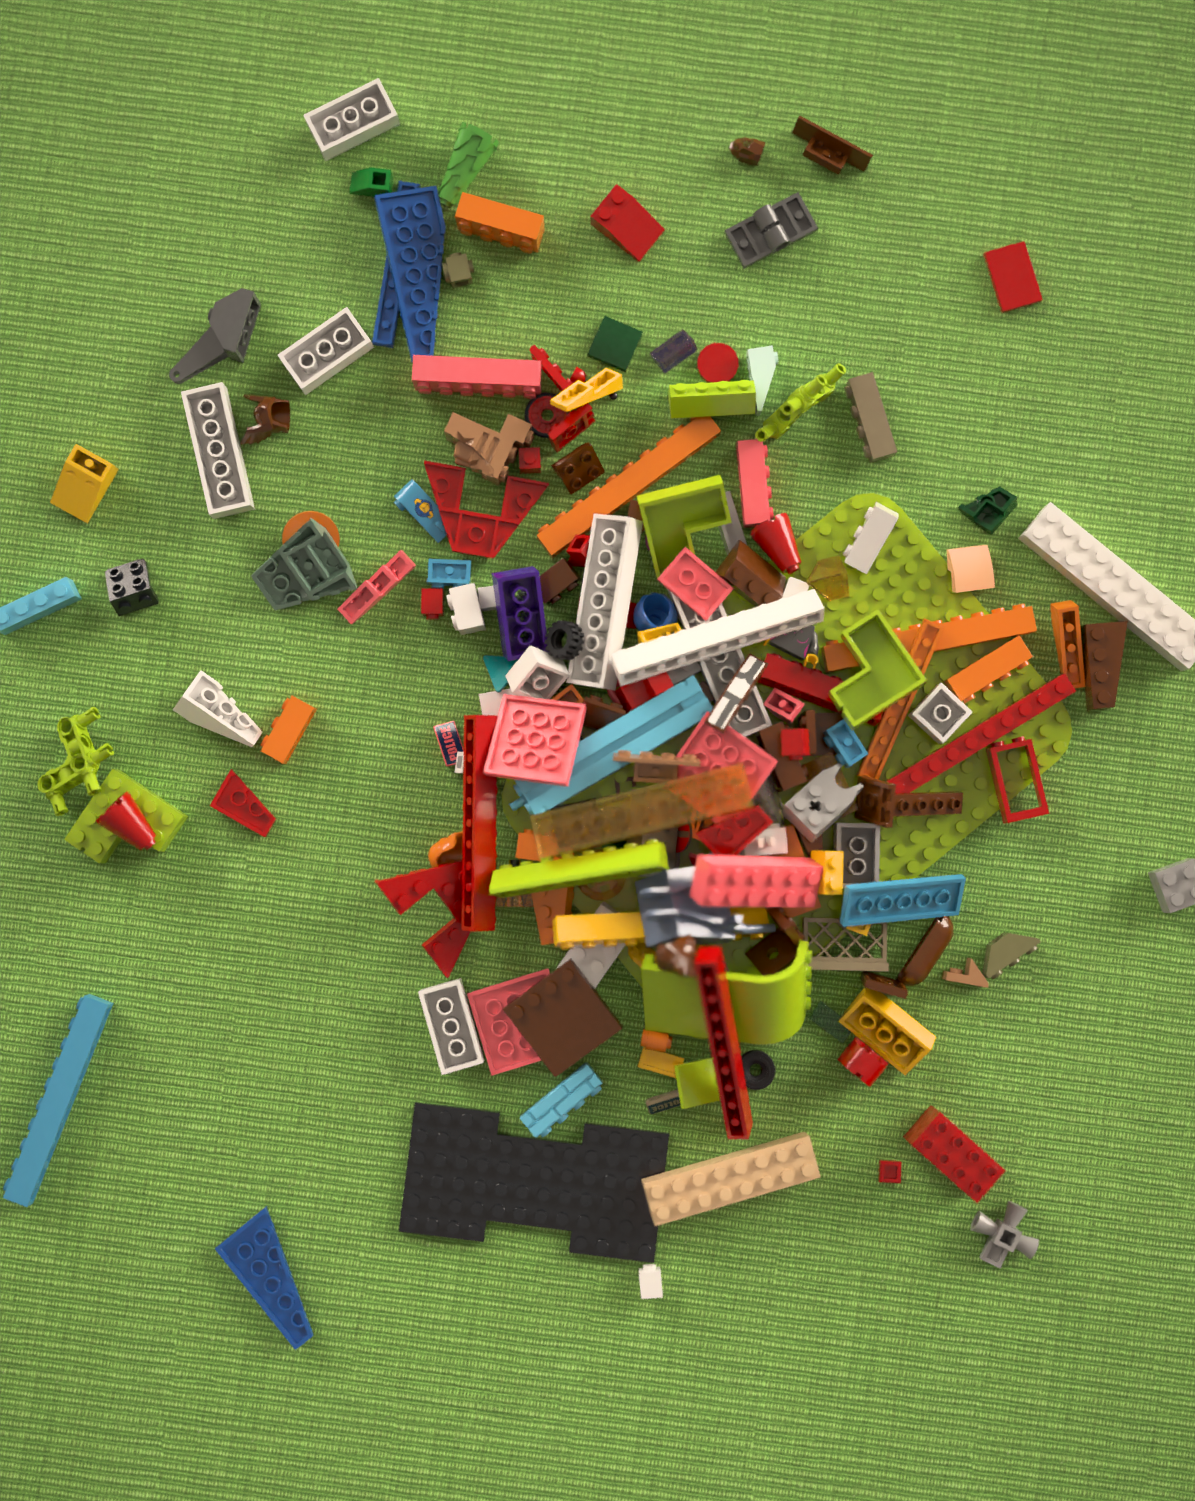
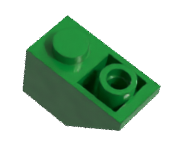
[349,167,394,197]

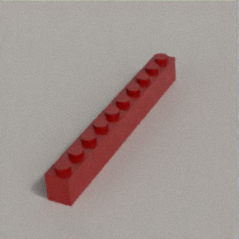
[885,673,1076,793]
[462,715,498,932]
[694,947,753,1140]

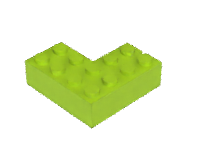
[637,475,732,582]
[828,609,927,731]
[64,768,188,863]

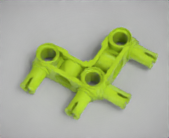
[755,363,846,442]
[37,707,114,816]

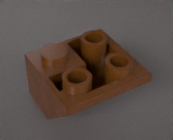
[583,695,626,731]

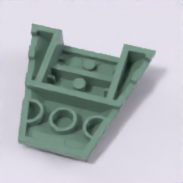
[251,518,358,610]

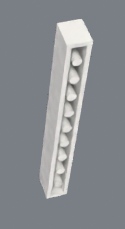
[611,589,824,686]

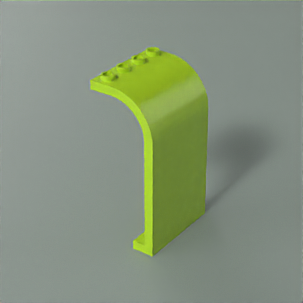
[641,940,812,1045]

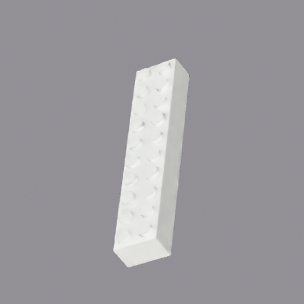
[1018,502,1195,671]

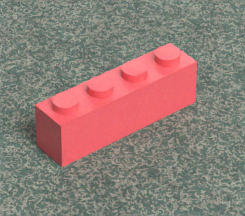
[736,439,774,528]

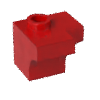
[566,534,590,567]

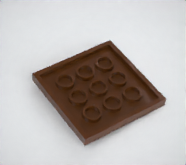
[503,958,623,1077]

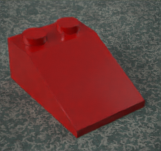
[590,184,665,262]

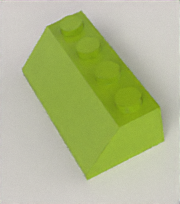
[668,380,756,418]

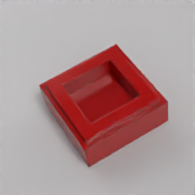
[878,1160,902,1184]

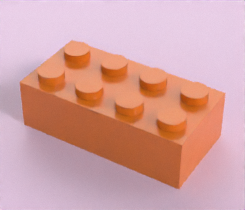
[455,192,545,253]

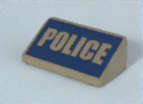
[645,1089,681,1115]

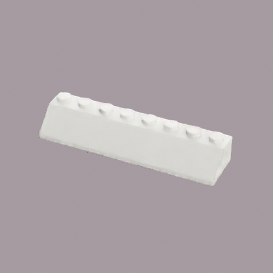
[566,514,643,691]

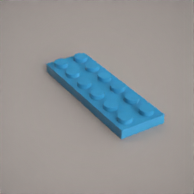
[840,874,966,927]

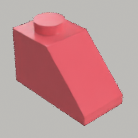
[763,688,805,724]

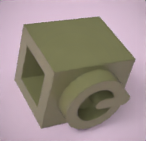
[442,252,474,288]

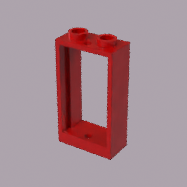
[986,736,1049,824]

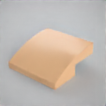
[946,545,995,593]

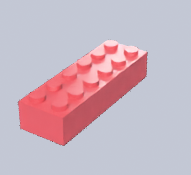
[412,355,542,399]
[689,855,824,907]

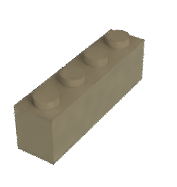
[844,372,897,463]

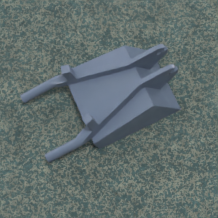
[635,866,776,947]

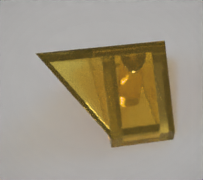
[806,555,849,601]

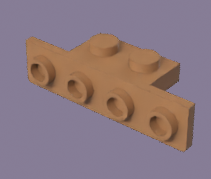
[613,750,700,784]

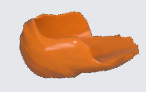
[428,831,463,868]

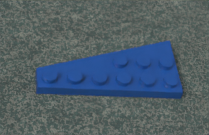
[215,1206,313,1350]

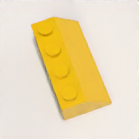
[838,988,936,1075]

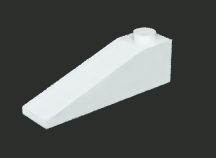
[173,671,262,747]

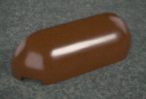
[895,916,954,986]

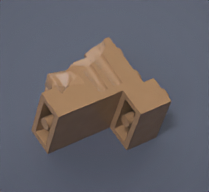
[444,412,534,486]

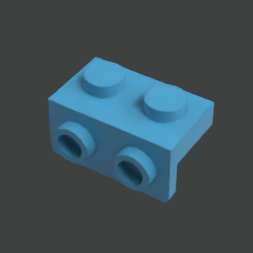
[427,559,471,589]
[823,719,868,768]

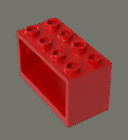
[903,1105,1006,1203]

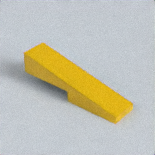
[550,368,623,412]

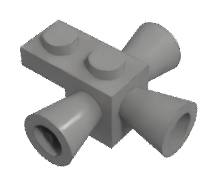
[970,1200,1039,1268]

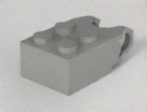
[781,763,864,843]

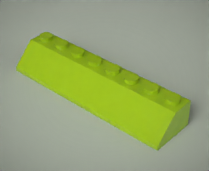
[489,840,669,898]

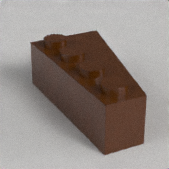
[1080,621,1128,711]

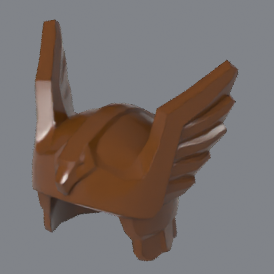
[240,394,290,445]
[656,934,698,979]

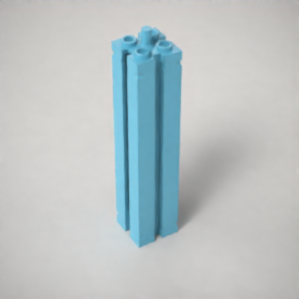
[509,675,713,818]

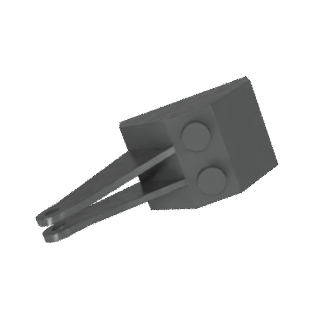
[169,288,261,384]

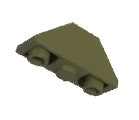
[982,932,1041,979]

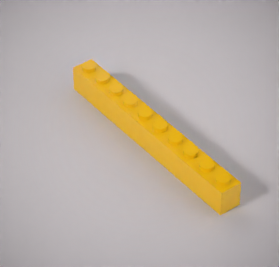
[552,907,769,950]

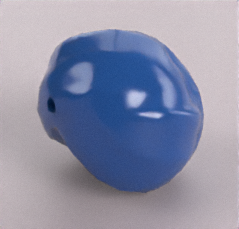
[633,592,678,631]

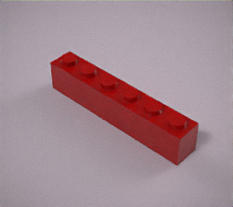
[757,653,883,727]

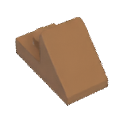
[942,957,989,988]

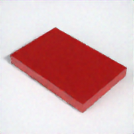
[983,241,1043,313]

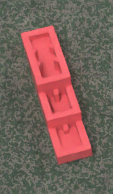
[337,550,416,625]

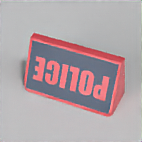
[433,721,464,767]

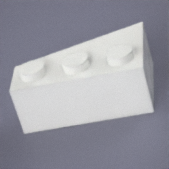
[843,502,898,574]

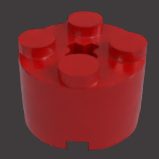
[837,1037,889,1087]

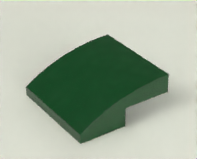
[587,316,643,372]

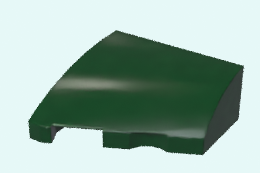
[958,486,1017,535]

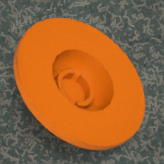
[282,511,340,547]

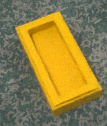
[638,1047,685,1078]

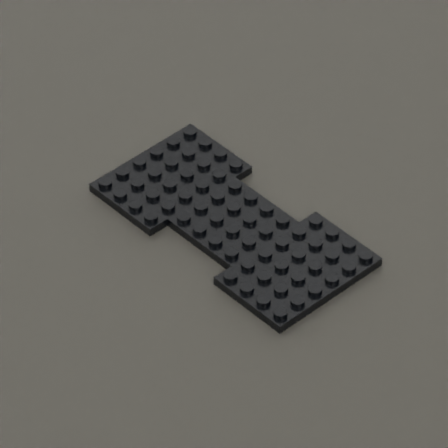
[399,1102,669,1263]

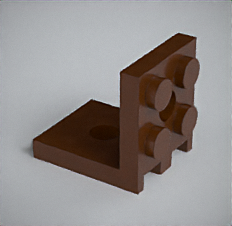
[798,710,843,756]
[745,907,809,976]

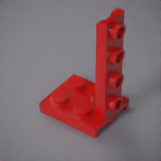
[530,344,596,453]

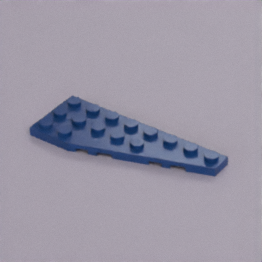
[374,186,445,363]

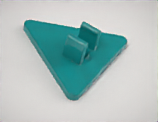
[483,656,519,693]

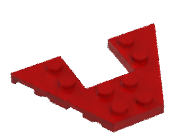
[424,460,549,559]
[374,860,471,978]

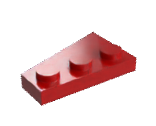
[210,769,276,837]
[695,805,773,856]

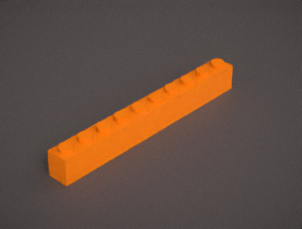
[537,416,721,558]
[821,604,1037,673]

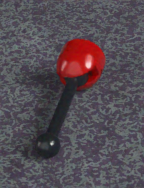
[570,367,618,400]

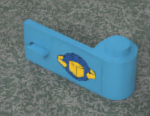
[393,479,446,543]

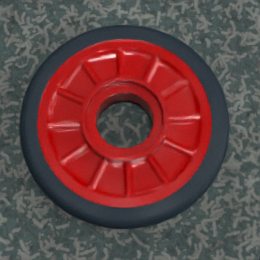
[524,392,570,438]

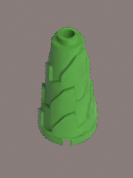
[438,122,499,208]

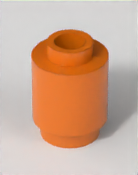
[640,1029,672,1053]

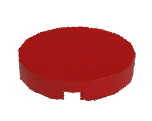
[697,343,739,383]

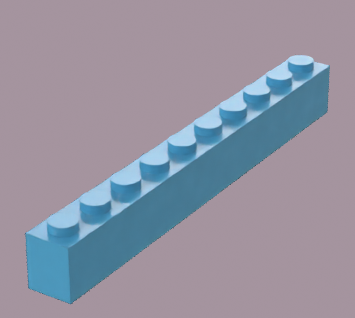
[3,994,113,1207]

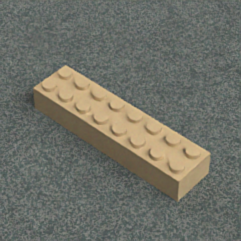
[641,1132,821,1226]

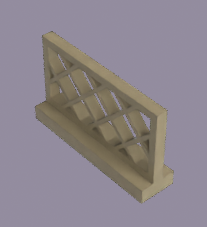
[802,918,889,971]

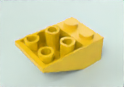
[50,444,119,524]

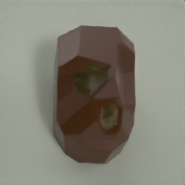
[729,137,765,166]

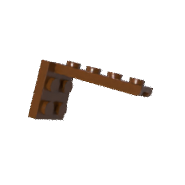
[854,776,963,828]

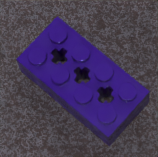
[492,566,549,661]

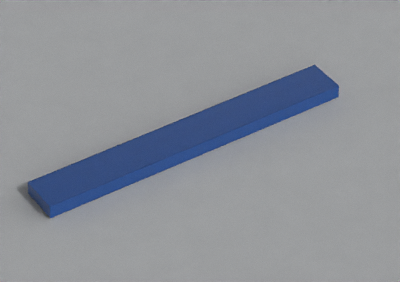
[372,181,420,348]

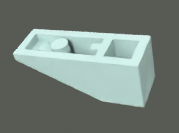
[746,346,778,416]

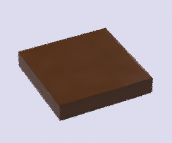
[860,971,908,999]

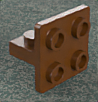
[551,442,605,495]

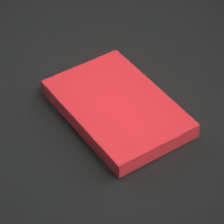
[657,547,734,621]

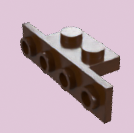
[792,116,873,175]

